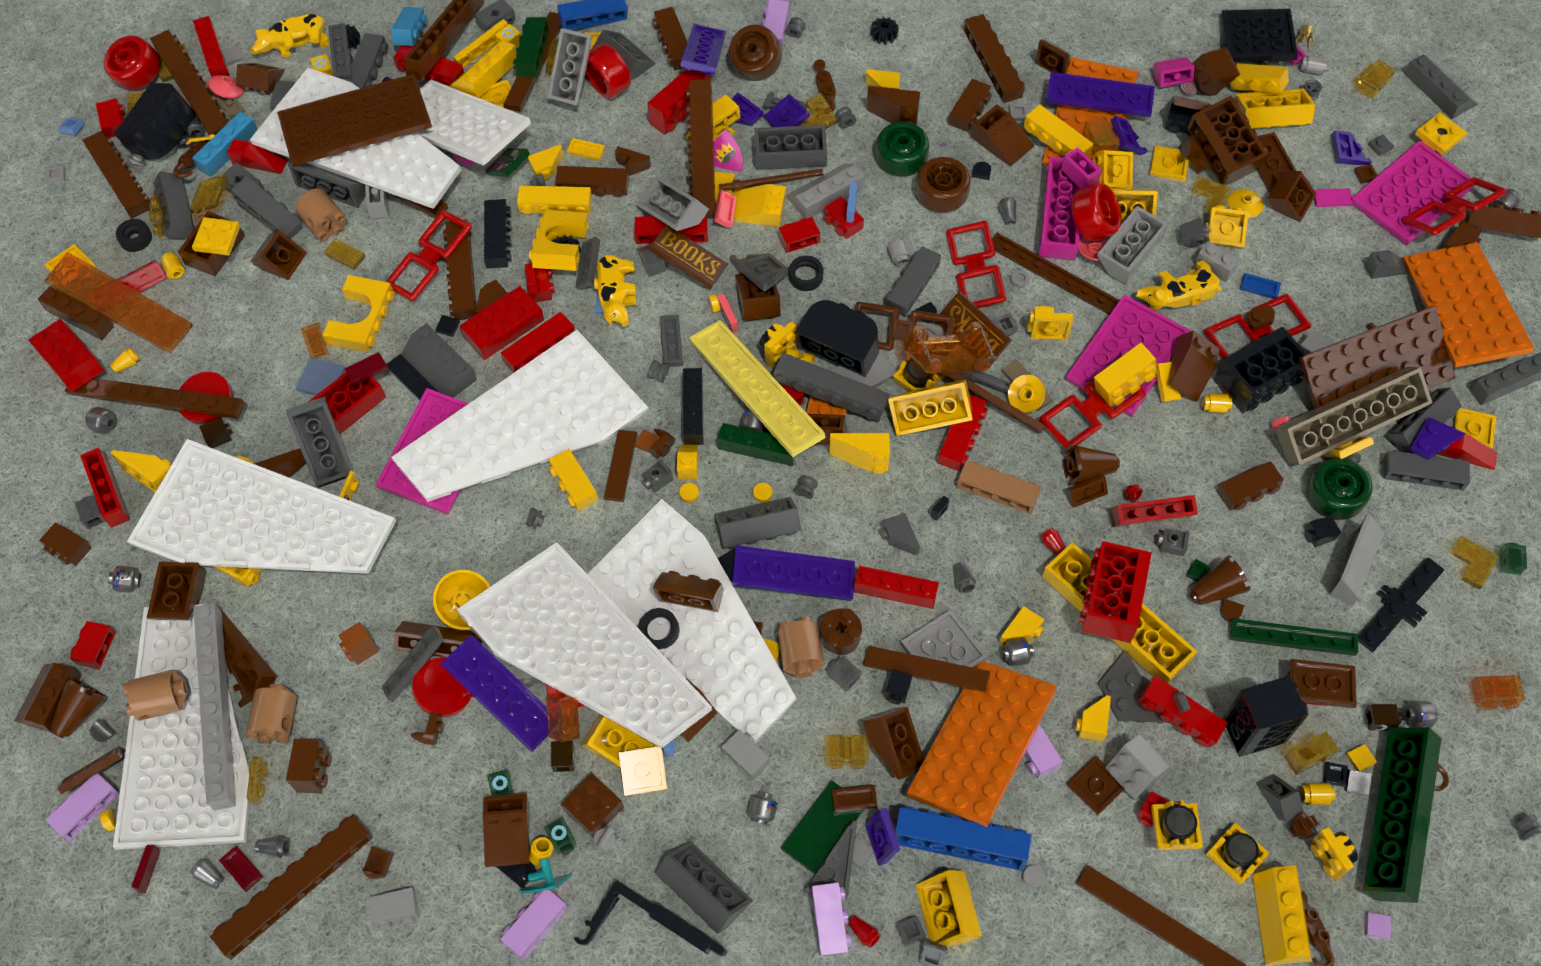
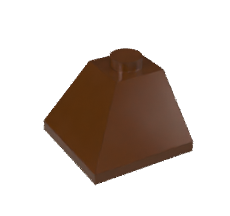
[1035,39,1070,74]

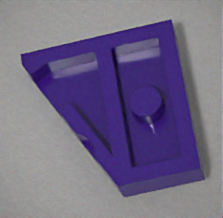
[732,93,764,126]
[1111,116,1148,155]
[1331,130,1372,165]
[1410,417,1465,460]

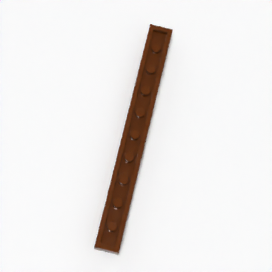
[65,378,245,419]

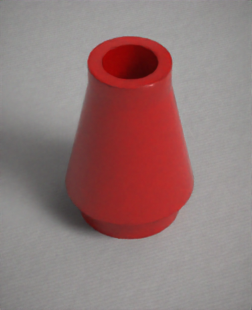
[1040,527,1066,556]
[848,915,881,948]

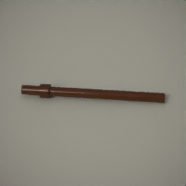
[719,169,823,191]

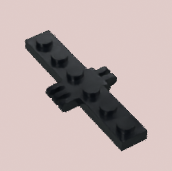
[1358,557,1445,653]

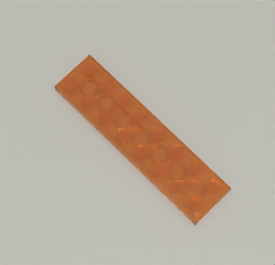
[45,252,193,354]

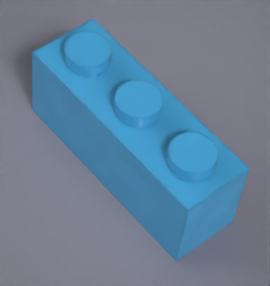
[391,7,427,46]

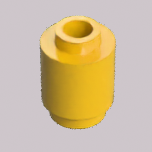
[161,252,185,279]
[1202,393,1232,413]
[1300,783,1335,805]
[530,837,553,866]

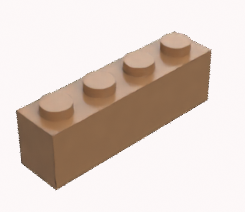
[957,460,1041,514]

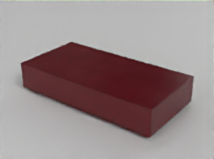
[344,352,388,386]
[131,845,161,894]
[219,845,263,892]

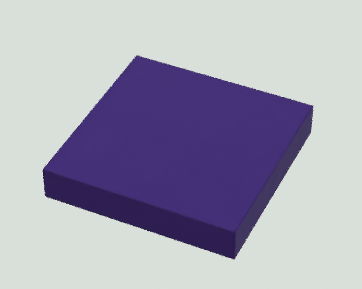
[763,93,810,127]
[865,808,900,866]

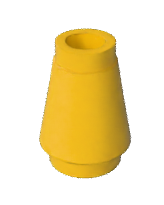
[110,347,140,373]

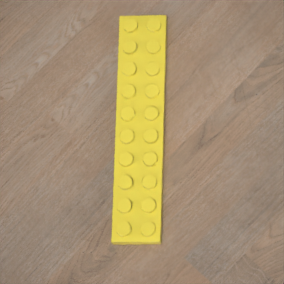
[689,320,826,457]

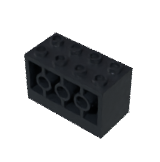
[1214,326,1307,413]
[1222,675,1309,757]

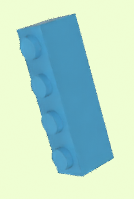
[192,112,258,177]

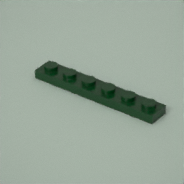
[1230,618,1358,656]

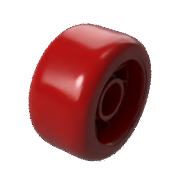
[103,35,160,90]
[585,43,631,99]
[1071,183,1122,241]

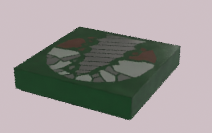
[485,148,530,177]

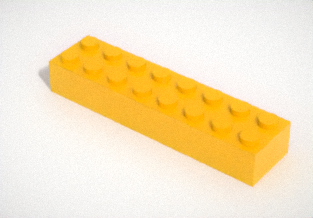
[1042,542,1198,684]

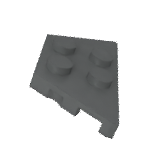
[730,253,788,291]
[1098,651,1164,724]

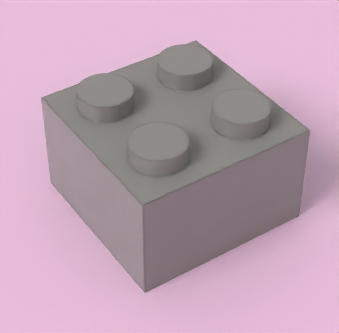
[1105,734,1170,800]

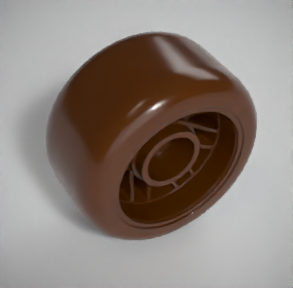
[729,25,783,80]
[916,157,971,213]

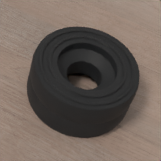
[116,219,152,252]

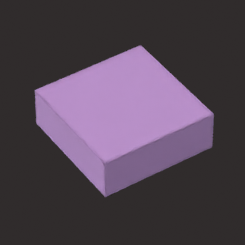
[1366,912,1391,940]

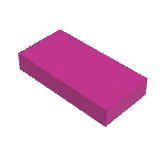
[1314,188,1353,207]

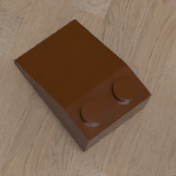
[867,86,921,125]
[735,274,781,321]
[1168,330,1220,402]
[146,561,206,620]
[863,706,924,780]

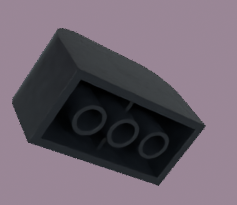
[114,83,195,159]
[795,300,880,377]

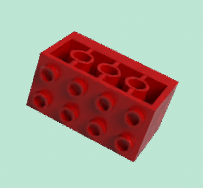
[1079,541,1152,643]

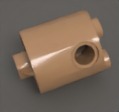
[295,188,346,241]
[778,617,824,678]
[123,670,188,721]
[245,684,297,744]

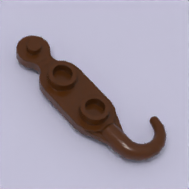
[813,59,836,115]
[173,140,210,178]
[1301,890,1335,966]

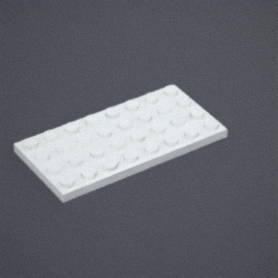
[417,80,531,166]

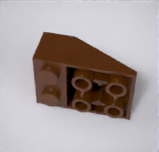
[971,104,1034,167]
[483,793,530,867]

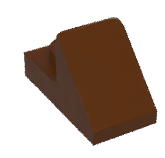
[1179,134,1213,174]
[615,146,651,176]

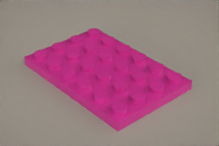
[1351,141,1475,245]
[1066,295,1190,417]
[375,388,469,515]

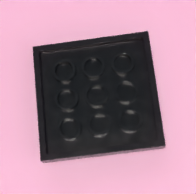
[1221,9,1298,62]

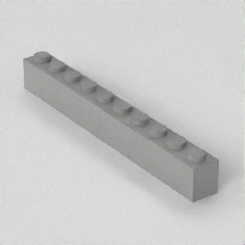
[194,603,236,811]

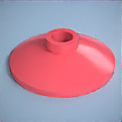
[208,75,244,98]
[1078,236,1108,261]

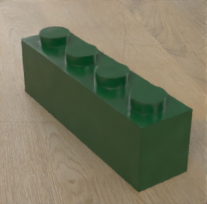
[513,17,549,77]
[717,423,796,466]

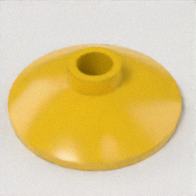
[1227,189,1264,218]
[1008,375,1045,413]

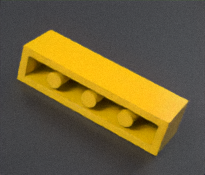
[1024,104,1094,157]
[517,186,592,215]

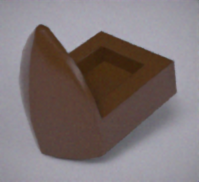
[1246,305,1275,331]
[650,428,676,459]
[410,713,444,745]
[362,846,394,879]

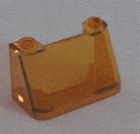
[902,322,996,374]

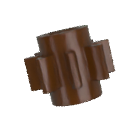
[1289,813,1319,840]

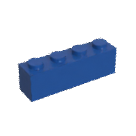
[557,0,628,30]

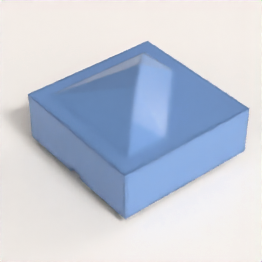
[59,118,85,135]
[663,739,676,758]

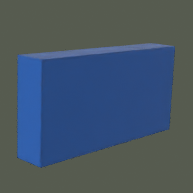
[1240,273,1281,299]

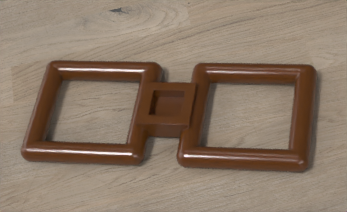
[854,302,955,360]

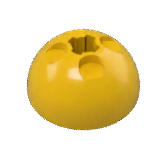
[433,570,491,630]

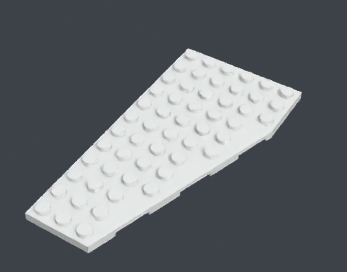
[250,68,461,209]
[391,330,649,502]
[127,439,396,574]
[587,499,797,743]
[457,542,712,748]
[113,604,252,850]

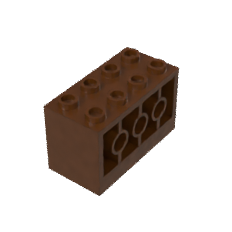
[1187,96,1268,187]

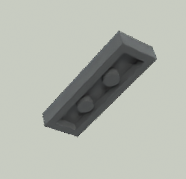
[575,237,600,290]
[660,314,683,367]

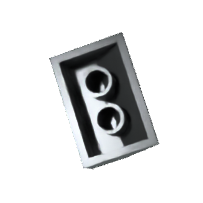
[593,30,656,79]

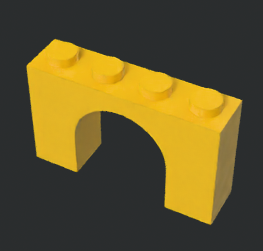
[529,210,589,271]
[322,275,395,353]

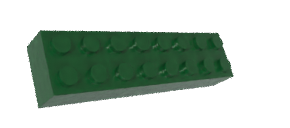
[1363,727,1442,903]

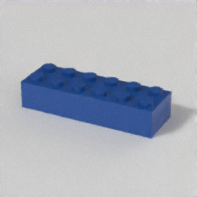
[895,806,1032,871]

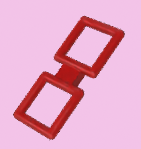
[1403,177,1507,235]
[385,210,472,301]
[946,220,1007,308]
[1204,294,1311,359]
[1039,379,1146,448]

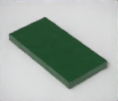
[781,781,865,875]

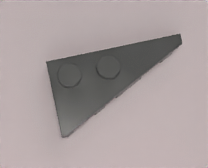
[805,821,857,900]

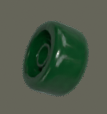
[876,122,929,177]
[1307,458,1373,520]

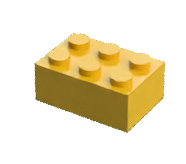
[1094,343,1156,407]

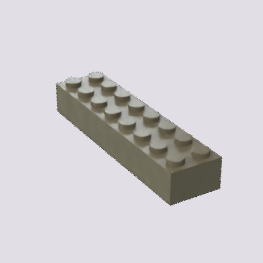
[1275,367,1432,465]

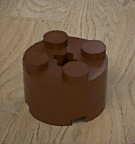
[820,608,862,655]

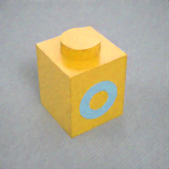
[494,24,521,48]
[310,54,333,76]

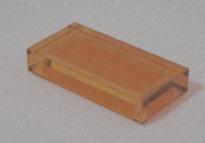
[301,322,329,359]

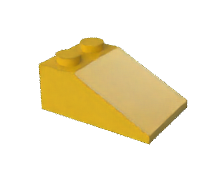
[732,184,786,227]
[829,433,890,474]
[110,450,172,493]
[581,714,658,769]

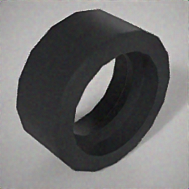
[789,255,824,291]
[639,608,680,650]

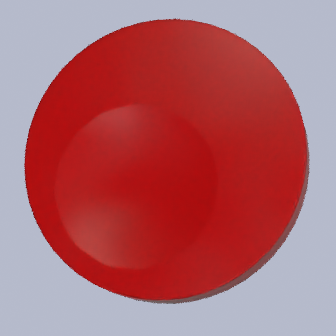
[179,372,232,424]
[412,657,471,717]

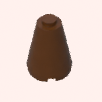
[1062,445,1120,485]
[1189,555,1250,605]
[50,677,106,738]

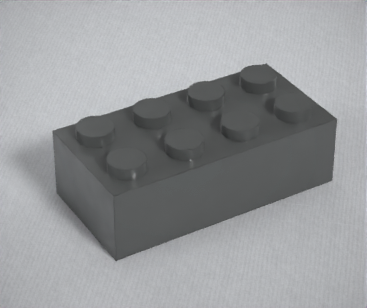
[754,125,827,170]
[287,396,353,486]

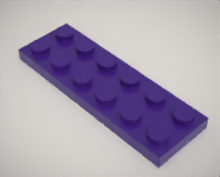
[681,23,726,75]
[1046,72,1155,117]
[732,545,855,601]
[441,635,562,753]

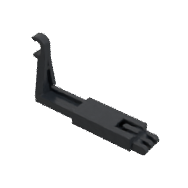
[574,881,727,957]

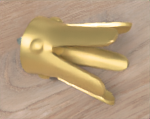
[1296,25,1314,49]

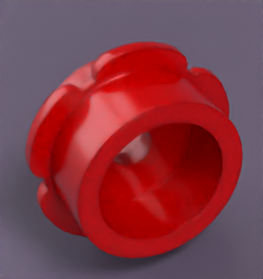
[1125,484,1143,503]

